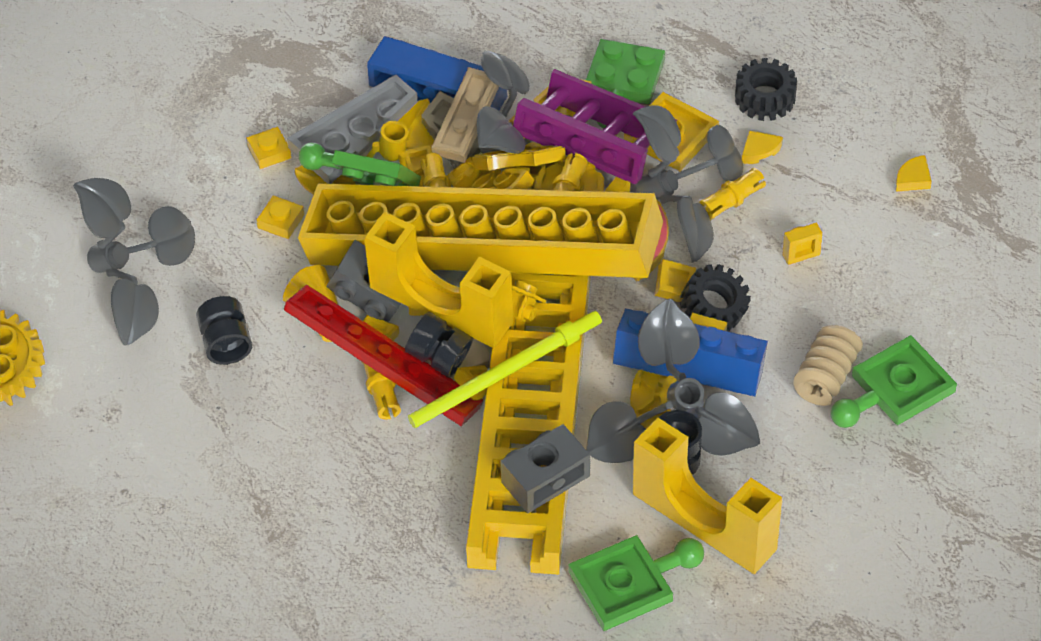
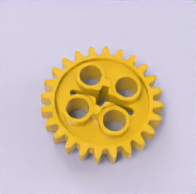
[0,310,45,406]

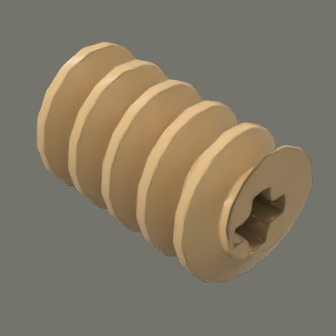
[793,325,863,406]

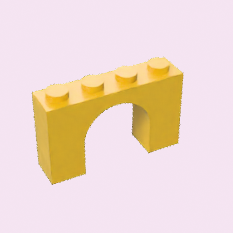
[364,212,513,349]
[633,418,782,575]

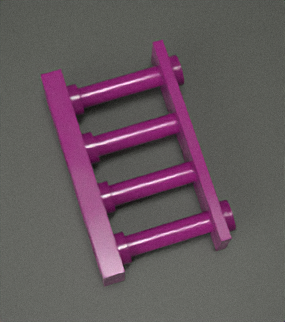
[513,69,677,185]

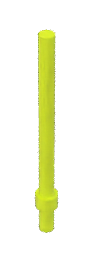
[408,310,602,428]

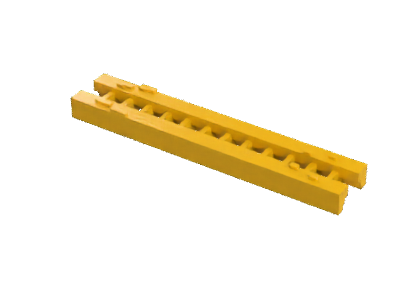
[466,167,600,575]

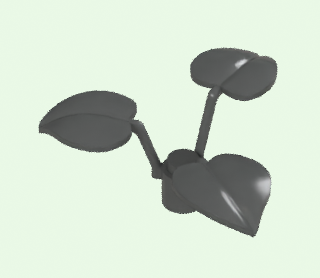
[477,51,572,154]
[633,105,743,263]
[73,178,195,345]
[586,299,760,463]

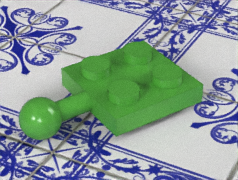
[586,39,665,129]
[299,142,421,186]
[830,335,957,428]
[568,535,704,631]

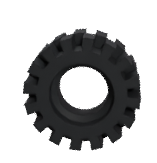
[735,58,797,121]
[680,264,751,332]

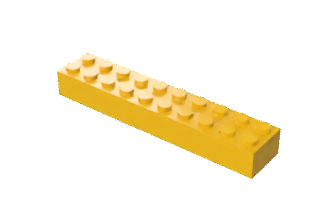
[298,184,663,278]

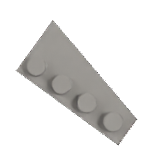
[287,75,417,184]

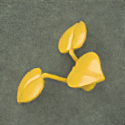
[295,99,434,195]

